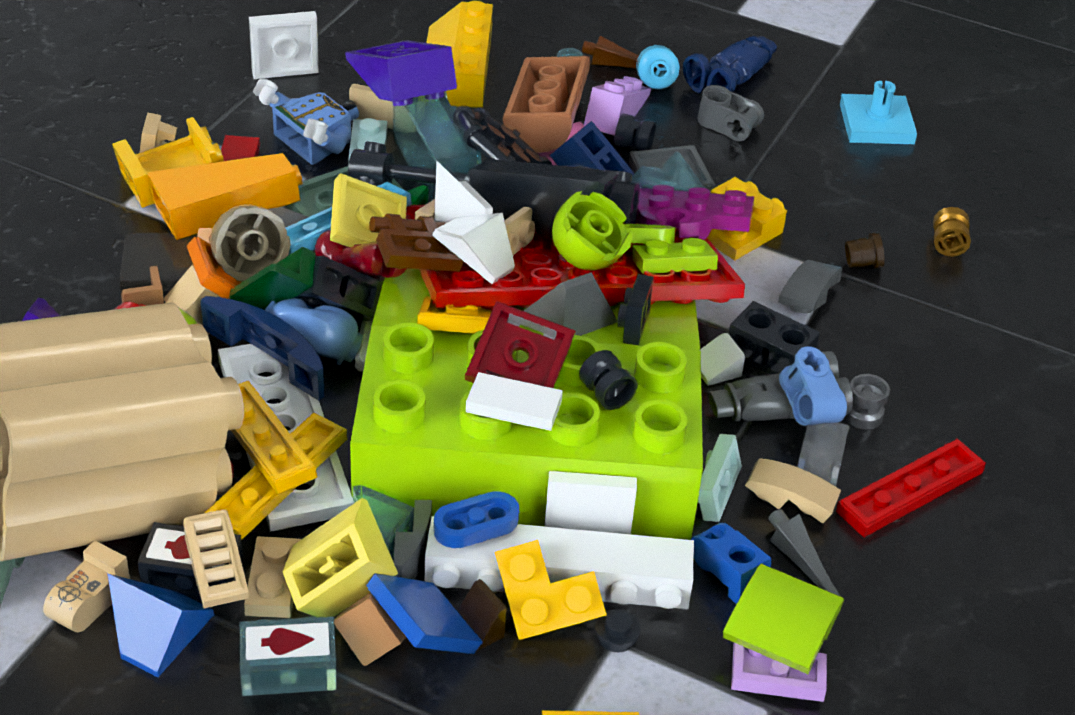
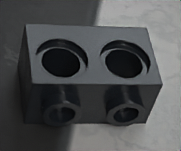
[294,256,383,322]
[729,301,820,376]

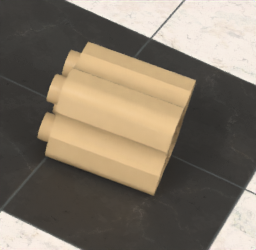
[0,302,244,561]

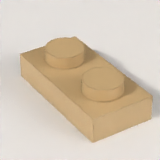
[244,536,301,618]

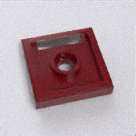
[465,301,576,388]

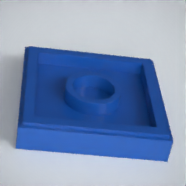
[366,573,483,654]

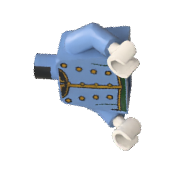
[253,78,359,165]

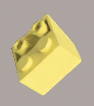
[282,498,398,621]

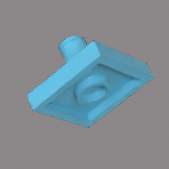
[840,81,917,144]

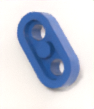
[434,491,519,548]

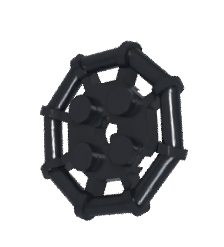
[453,106,552,165]

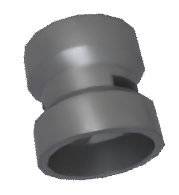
[845,374,890,430]

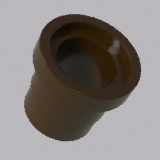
[845,232,885,268]

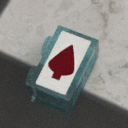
[240,616,337,696]

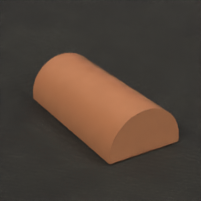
[503,56,590,153]

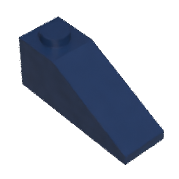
[549,121,646,188]

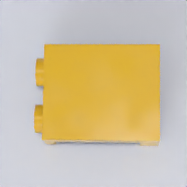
[112,117,224,208]

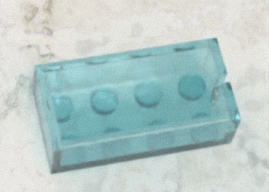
[393,91,481,203]

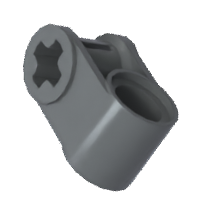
[697,85,764,141]

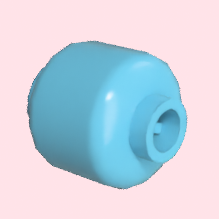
[636,45,680,90]

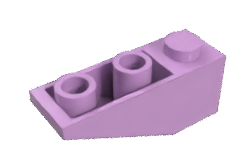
[584,76,651,136]

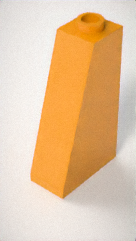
[147,153,303,240]

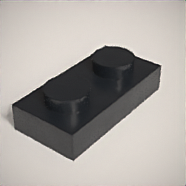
[617,274,654,345]

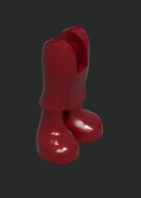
[315,230,407,279]

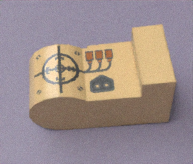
[43,540,130,633]

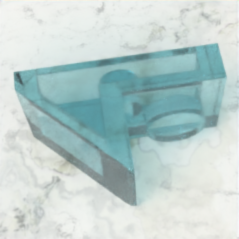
[631,152,705,191]

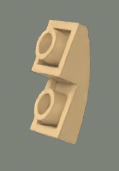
[745,458,841,524]

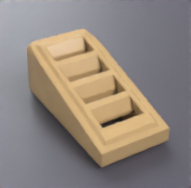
[183,509,249,609]

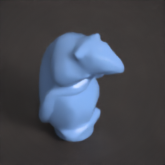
[265,298,363,365]

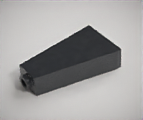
[464,159,618,239]

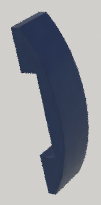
[200,296,325,401]

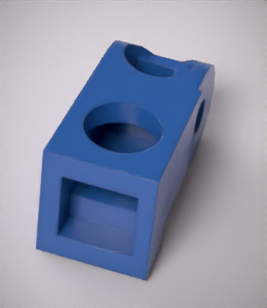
[691,523,771,604]

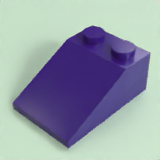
[345,40,457,106]

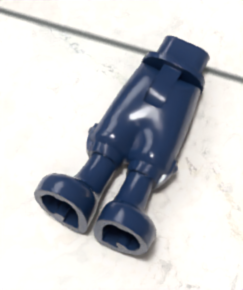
[683,36,777,93]

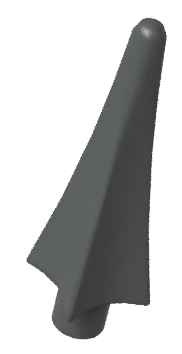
[768,509,840,596]

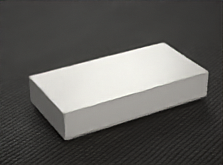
[466,372,563,431]

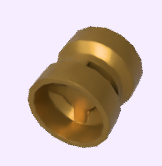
[933,207,971,257]

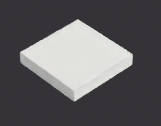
[249,11,319,79]
[544,471,637,535]

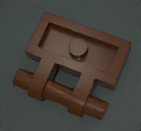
[369,214,464,272]

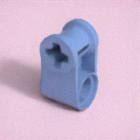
[779,346,847,426]

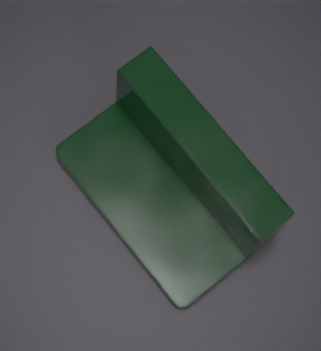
[229,247,316,310]

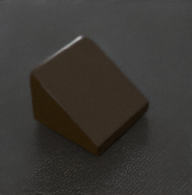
[457,579,506,650]

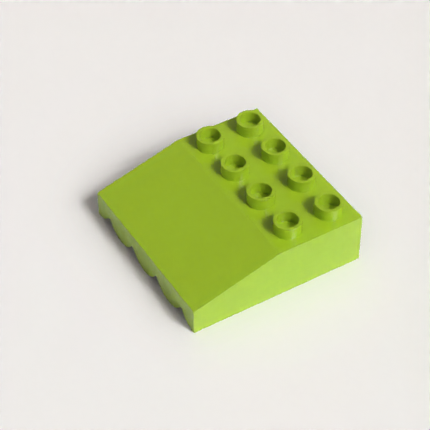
[350,269,703,540]

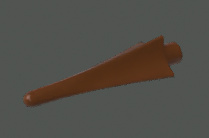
[582,36,664,72]

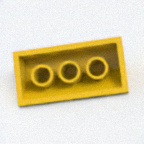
[417,1,493,108]

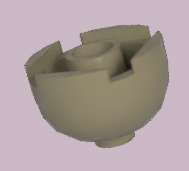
[210,204,291,282]

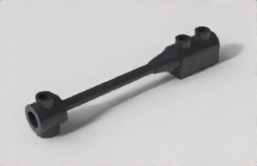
[348,141,640,224]

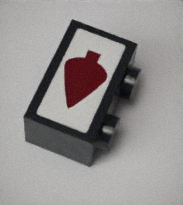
[138,522,243,605]

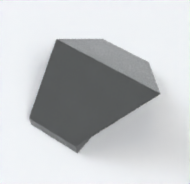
[524,272,618,336]

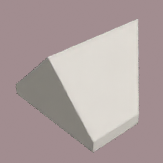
[434,161,493,223]
[432,213,515,284]

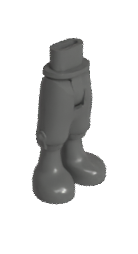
[708,351,853,421]

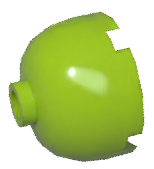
[552,191,632,271]

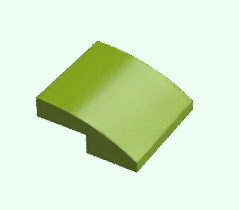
[723,564,844,674]

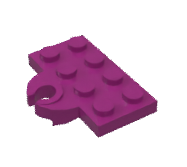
[636,185,754,240]

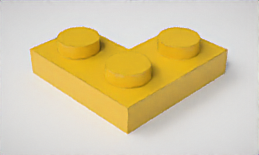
[495,540,606,640]

